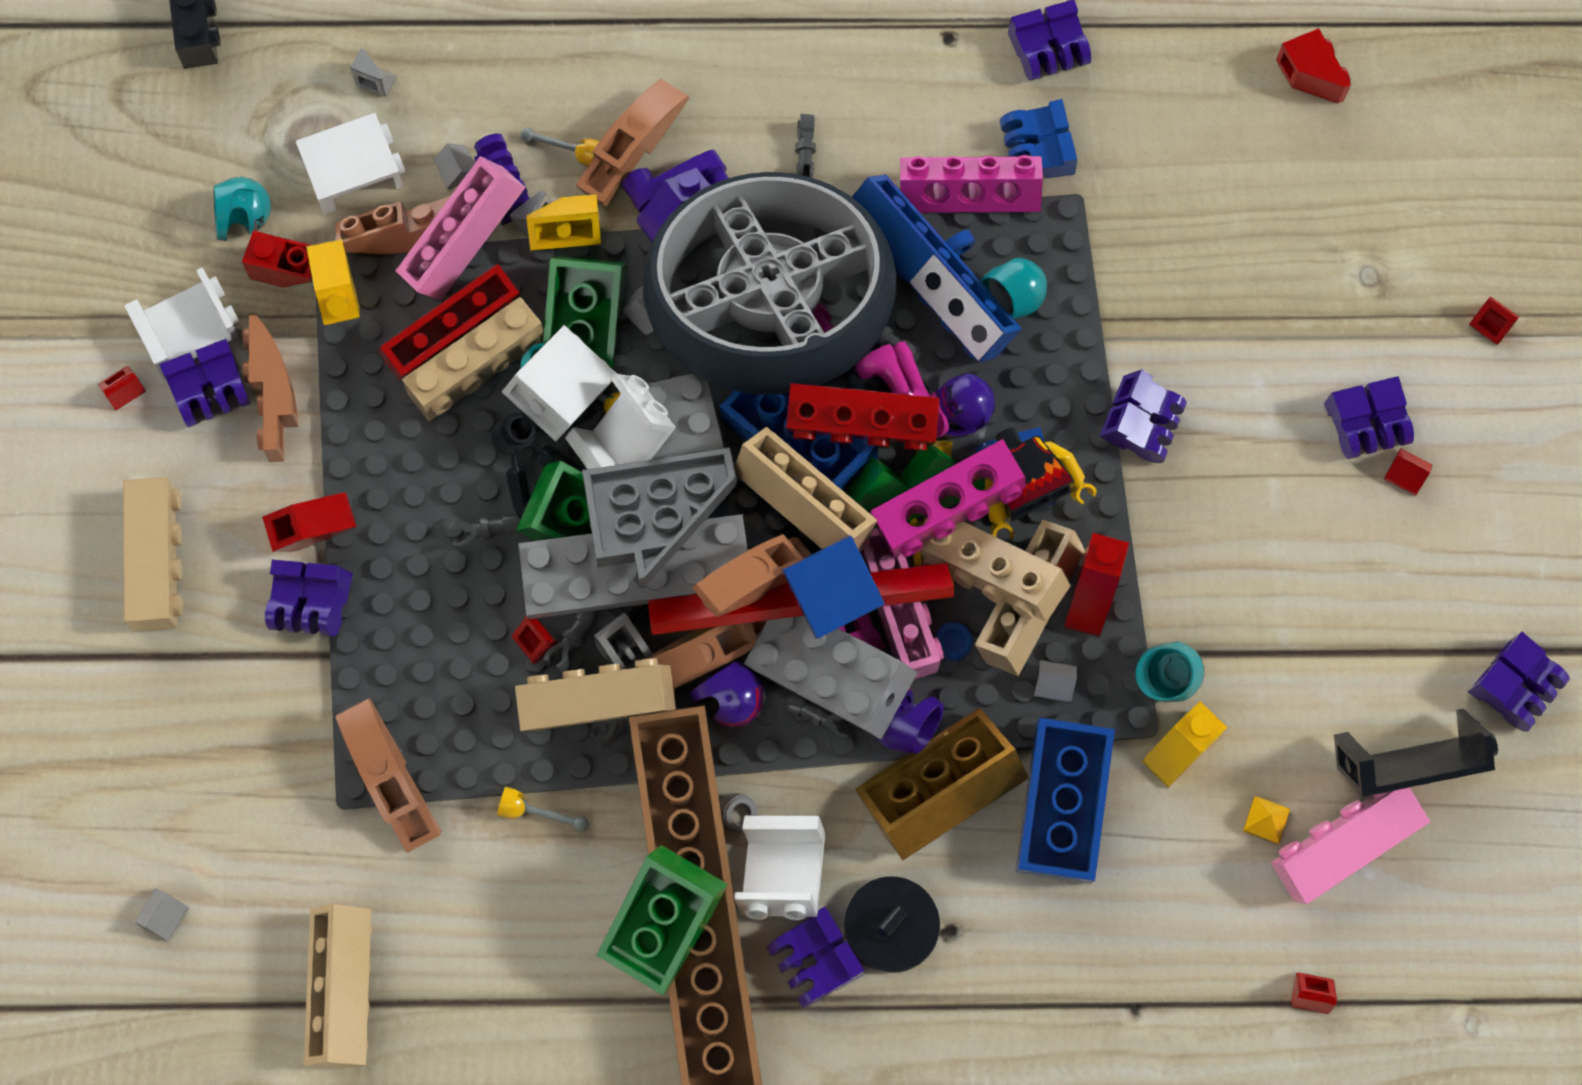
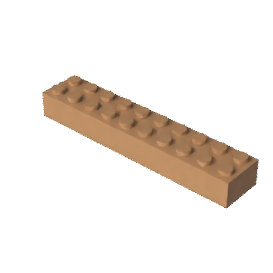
[629,706,762,1085]

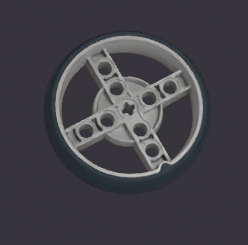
[643,172,896,395]

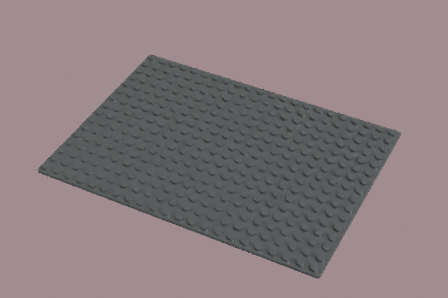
[316,194,1158,810]

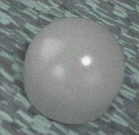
[719,793,757,832]

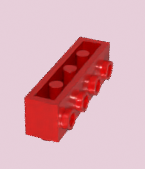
[378,264,519,381]
[786,383,940,451]

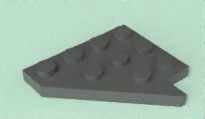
[582,448,736,587]

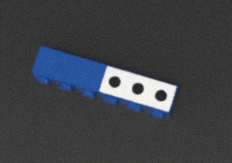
[852,174,1022,363]

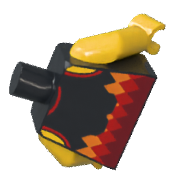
[984,427,1097,540]

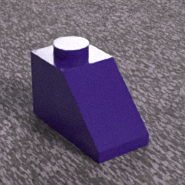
[636,167,710,243]

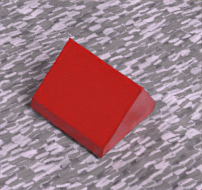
[1469,296,1519,345]
[98,366,146,411]
[1383,448,1433,496]
[511,616,558,664]
[1291,972,1337,1015]

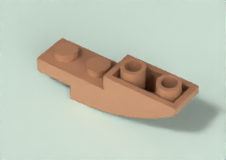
[576,79,690,207]
[335,194,452,254]
[243,315,298,462]
[692,535,812,617]
[645,620,768,689]
[335,697,442,853]

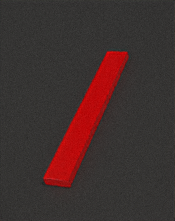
[648,563,954,635]

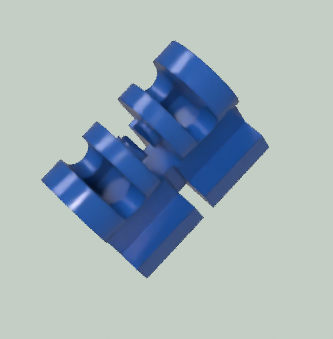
[999,99,1077,179]

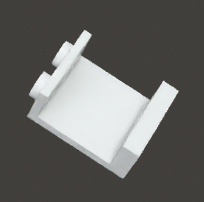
[296,113,405,215]
[124,267,240,377]
[502,325,617,441]
[565,373,676,469]
[734,815,825,920]

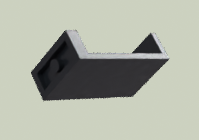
[1334,709,1498,797]

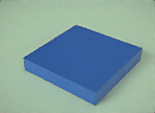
[782,535,885,639]

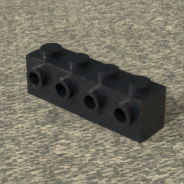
[169,0,221,69]

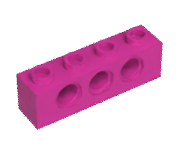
[900,155,1043,213]
[870,439,1026,559]

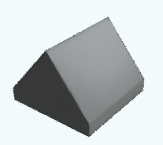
[434,143,475,190]
[1034,660,1077,703]
[135,888,189,941]

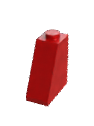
[1064,533,1129,637]

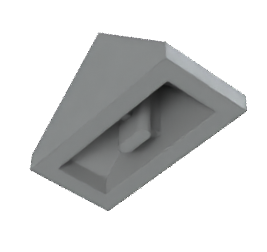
[594,613,652,670]

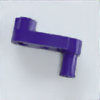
[621,149,729,213]

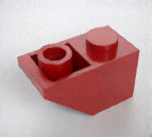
[1276,28,1351,104]
[242,230,312,288]
[262,492,356,552]

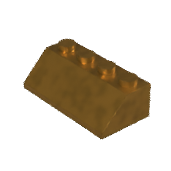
[855,708,1029,861]

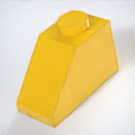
[526,194,601,251]
[307,239,360,325]
[1141,701,1228,788]

